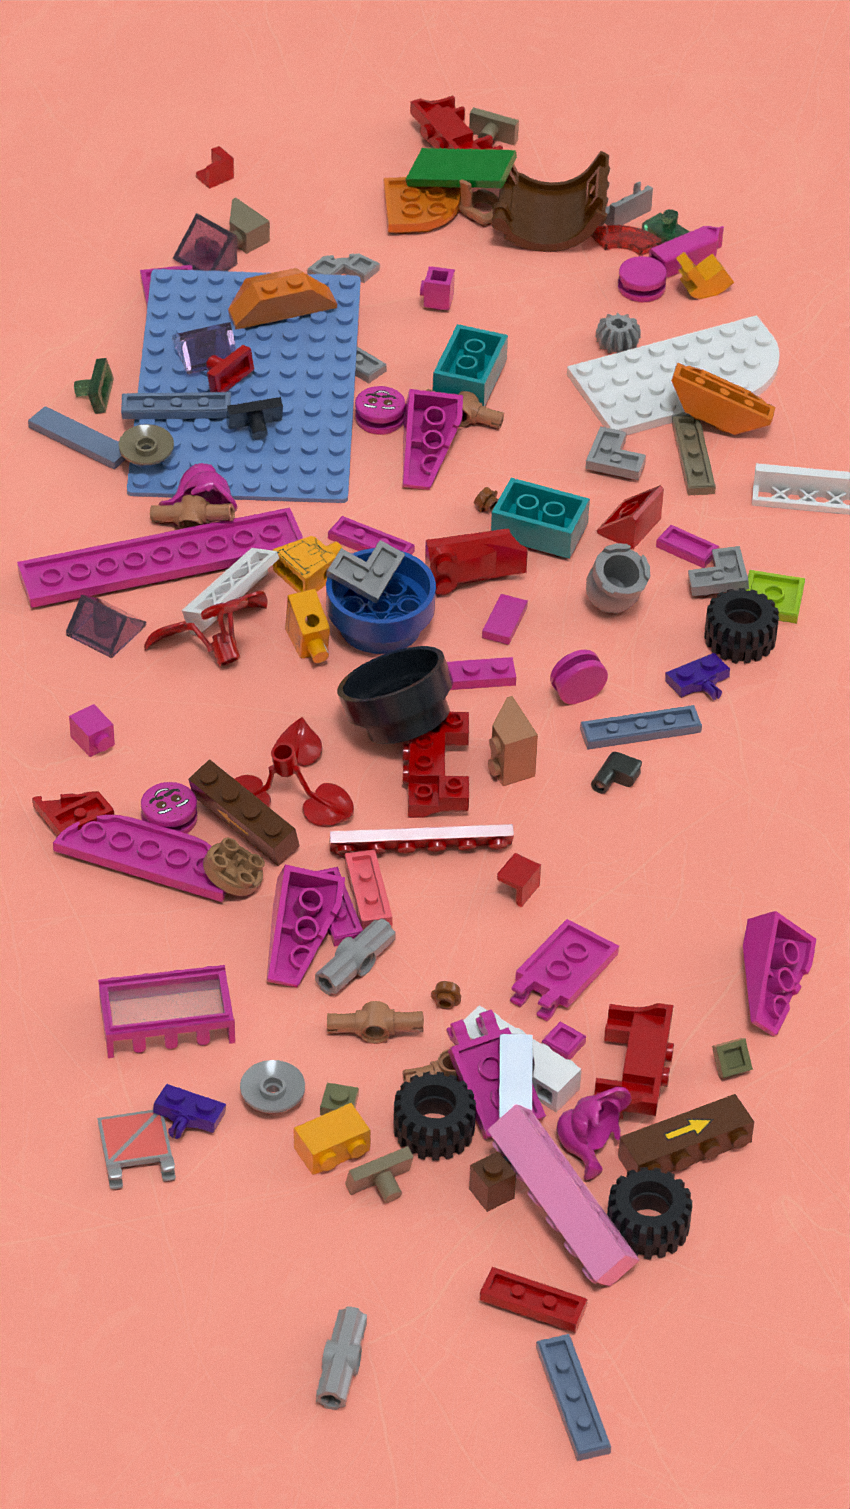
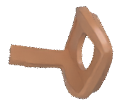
[459,180,498,226]

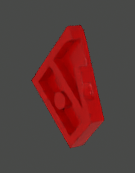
[32,791,115,836]

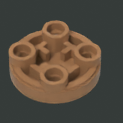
[203,837,265,896]

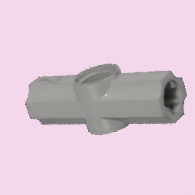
[315,918,396,995]
[316,1306,367,1410]

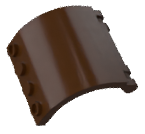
[491,151,611,252]

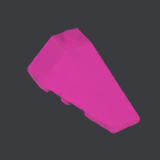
[402,389,463,490]
[266,864,345,988]
[743,911,817,1036]

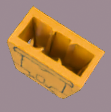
[273,536,343,593]
[285,589,330,663]

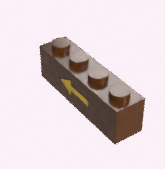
[188,759,300,866]
[618,1094,754,1174]

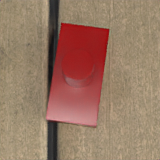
[206,345,255,392]

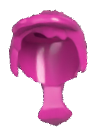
[159,463,238,512]
[556,1087,631,1180]

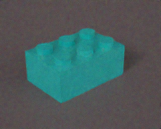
[433,324,508,407]
[491,478,590,559]

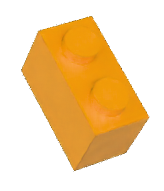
[294,1103,371,1175]

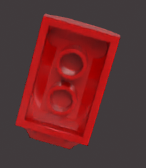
[425,528,528,595]

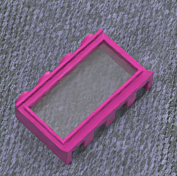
[98,965,236,1058]

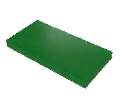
[406,148,517,189]

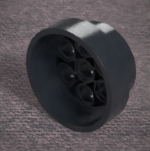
[337,646,453,744]

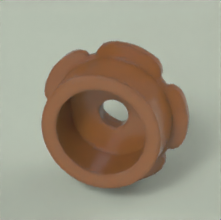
[474,487,499,512]
[431,981,462,1009]

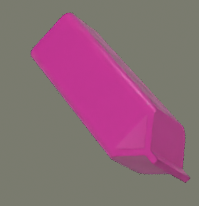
[649,226,724,278]

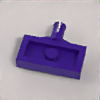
[665,653,730,700]
[153,1084,226,1139]

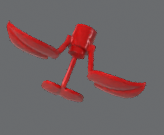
[144,591,268,666]
[235,717,354,826]

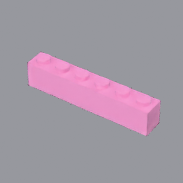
[488,1104,640,1287]

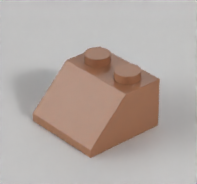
[488,696,538,786]

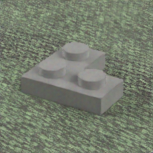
[585,426,646,480]
[326,540,405,603]
[688,546,749,596]

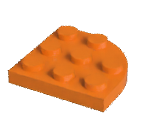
[383,177,461,233]

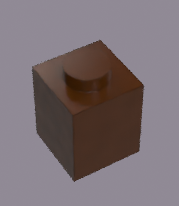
[469,1151,516,1212]

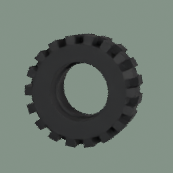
[704,588,779,663]
[393,1072,476,1160]
[607,1167,693,1259]

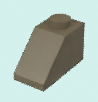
[229,197,270,254]

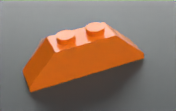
[228,268,337,330]
[671,363,776,435]

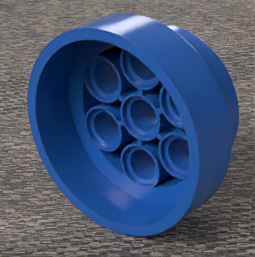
[326,548,436,654]

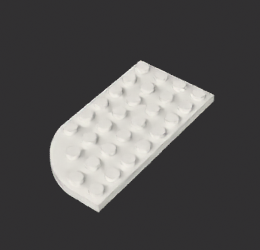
[566,315,780,435]

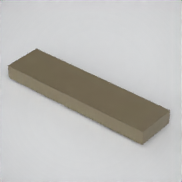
[672,415,716,496]

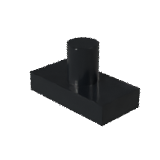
[226,397,283,439]

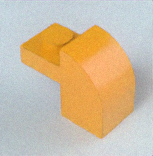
[676,252,735,299]

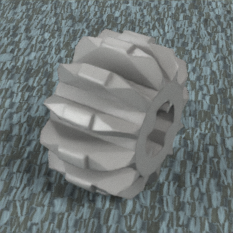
[596,312,641,354]

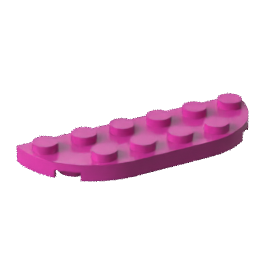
[53,815,226,902]

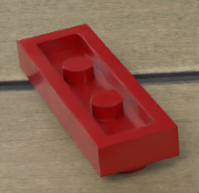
[479,1267,588,1333]

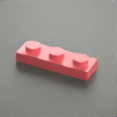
[345,849,393,929]

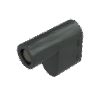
[591,751,642,794]

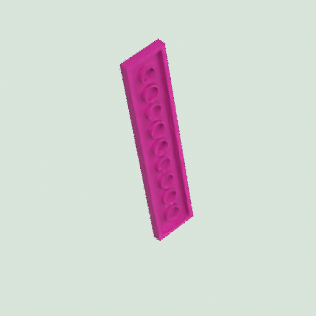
[17,507,303,608]

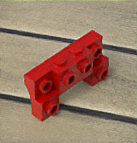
[410,95,503,150]
[403,712,469,818]
[594,1003,674,1119]

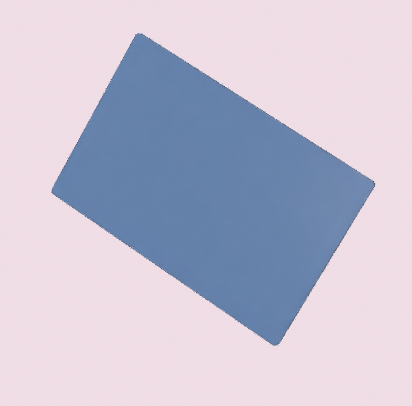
[127,269,361,503]

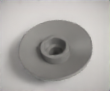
[240,1060,305,1113]

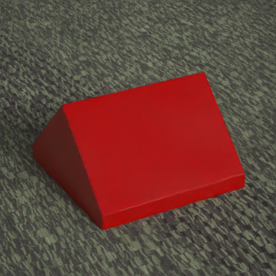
[596,485,664,550]

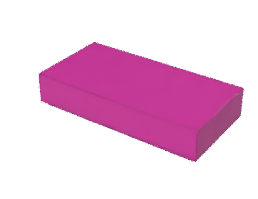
[656,525,719,568]
[482,594,528,645]

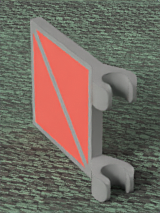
[97,1110,176,1190]

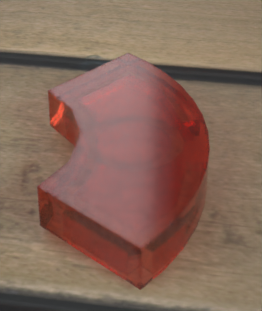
[591,225,662,256]

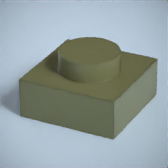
[712,1038,753,1078]
[320,1082,359,1116]

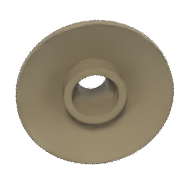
[119,424,174,465]

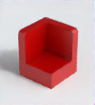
[196,146,234,189]
[497,853,541,907]

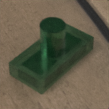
[642,209,690,244]
[74,358,114,414]

